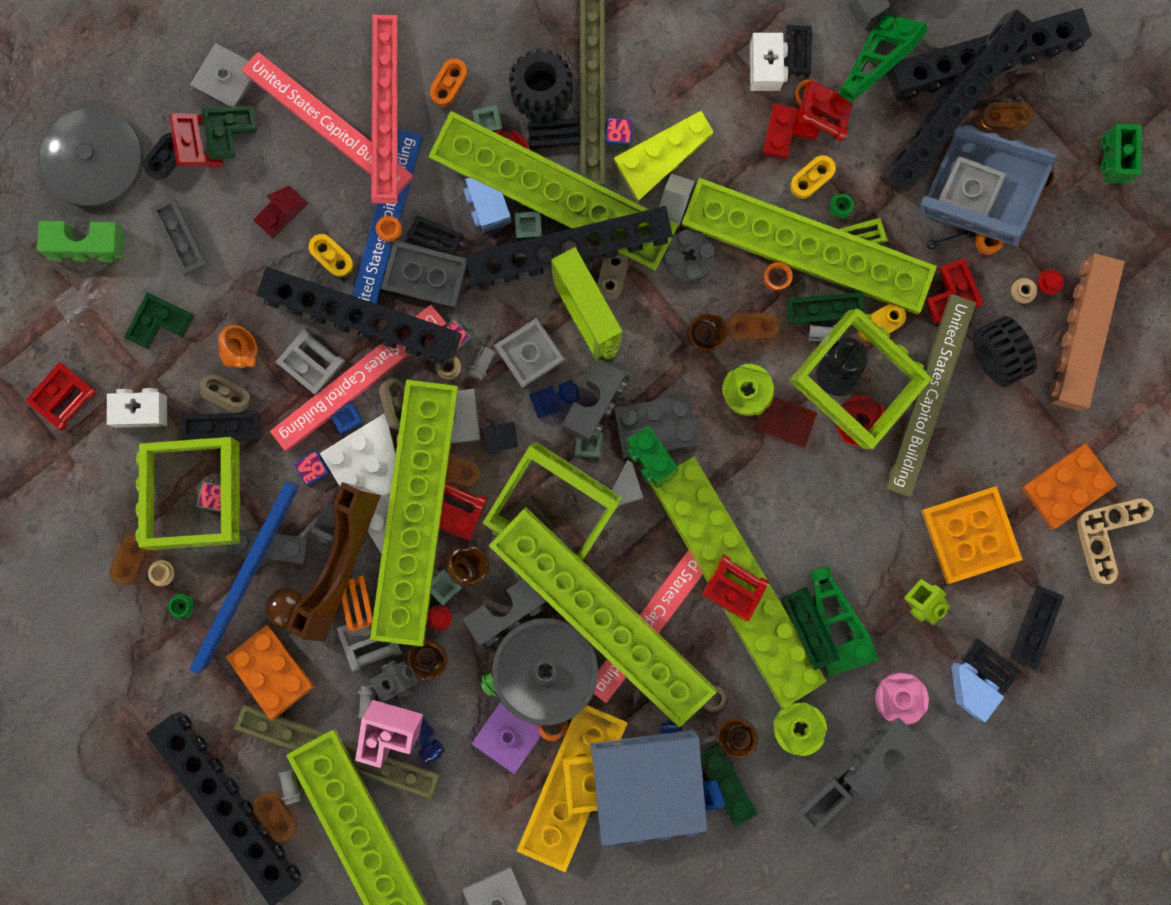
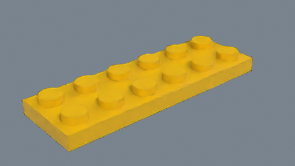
[517,705,627,873]

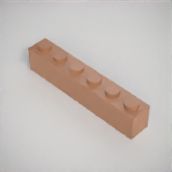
[1049,253,1125,411]

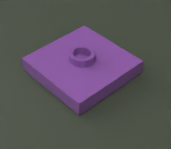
[472,702,541,774]

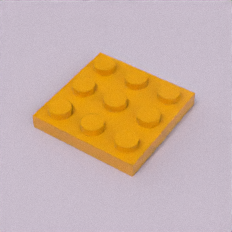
[921,486,1023,584]

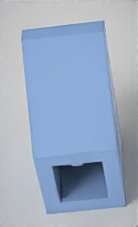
[463,178,512,233]
[951,662,1004,722]

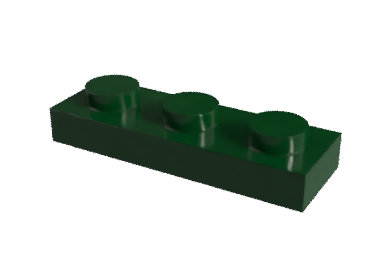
[785,292,865,325]
[781,587,840,671]
[700,743,758,827]

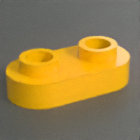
[790,155,836,199]
[309,234,354,278]
[857,304,906,343]

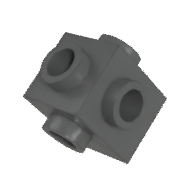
[369,660,418,703]

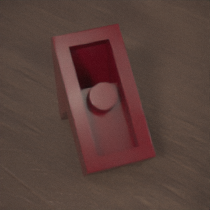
[253,186,308,239]

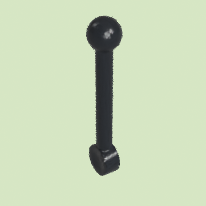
[972,96,1021,109]
[926,230,976,250]

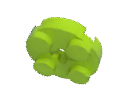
[722,364,775,416]
[773,702,827,756]

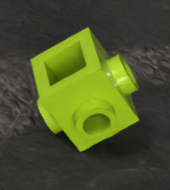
[904,579,950,626]

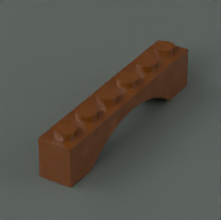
[286,482,381,642]

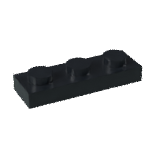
[181,413,261,440]
[1010,586,1064,669]

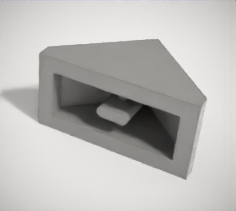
[659,174,695,229]
[603,460,643,509]

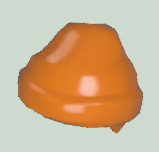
[218,325,257,368]

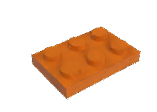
[1021,443,1117,530]
[226,624,315,720]

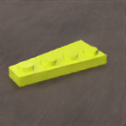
[614,111,713,203]

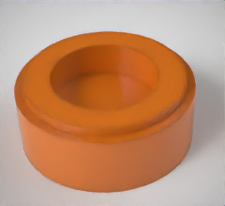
[376,216,402,243]

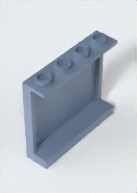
[920,125,1056,247]
[589,730,707,848]

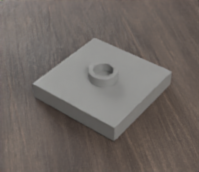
[190,43,253,107]
[939,156,1007,216]
[494,318,565,389]
[451,389,481,444]
[462,866,528,905]

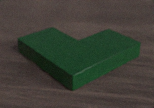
[201,106,257,160]
[124,292,195,349]

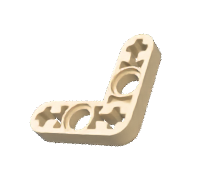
[1076,499,1154,584]

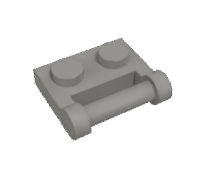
[276,328,346,395]
[337,617,403,672]

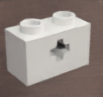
[750,33,788,91]
[107,388,167,428]

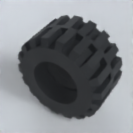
[509,49,573,121]
[973,316,1037,388]

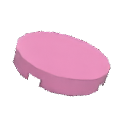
[875,672,929,725]

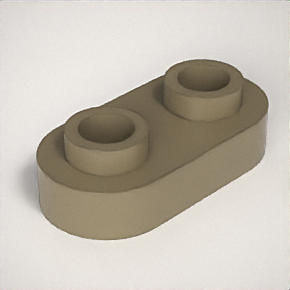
[597,252,628,301]
[200,375,250,413]
[379,378,405,430]

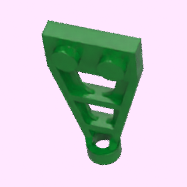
[838,14,928,102]
[809,566,878,677]

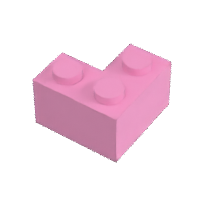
[355,700,423,768]

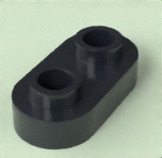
[143,132,177,180]

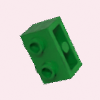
[1101,124,1142,184]
[626,426,678,489]

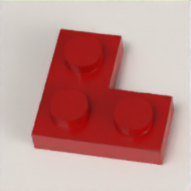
[762,103,822,159]
[925,258,984,324]

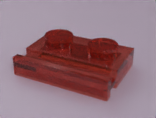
[756,397,817,448]

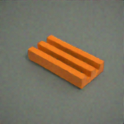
[342,575,373,632]

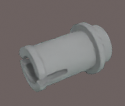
[808,325,841,344]
[468,346,496,380]
[358,685,377,718]
[278,770,303,805]

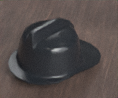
[817,338,868,395]

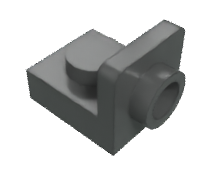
[309,503,335,545]

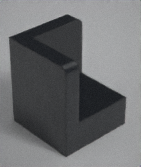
[483,422,518,455]

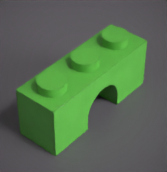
[37,221,124,262]

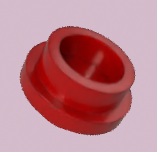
[1037,269,1064,295]
[427,605,452,631]

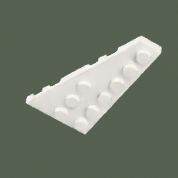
[320,413,396,554]

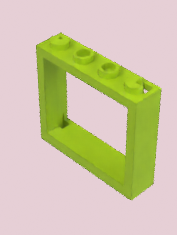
[551,247,623,362]
[789,309,932,450]
[135,437,240,550]
[483,441,623,561]

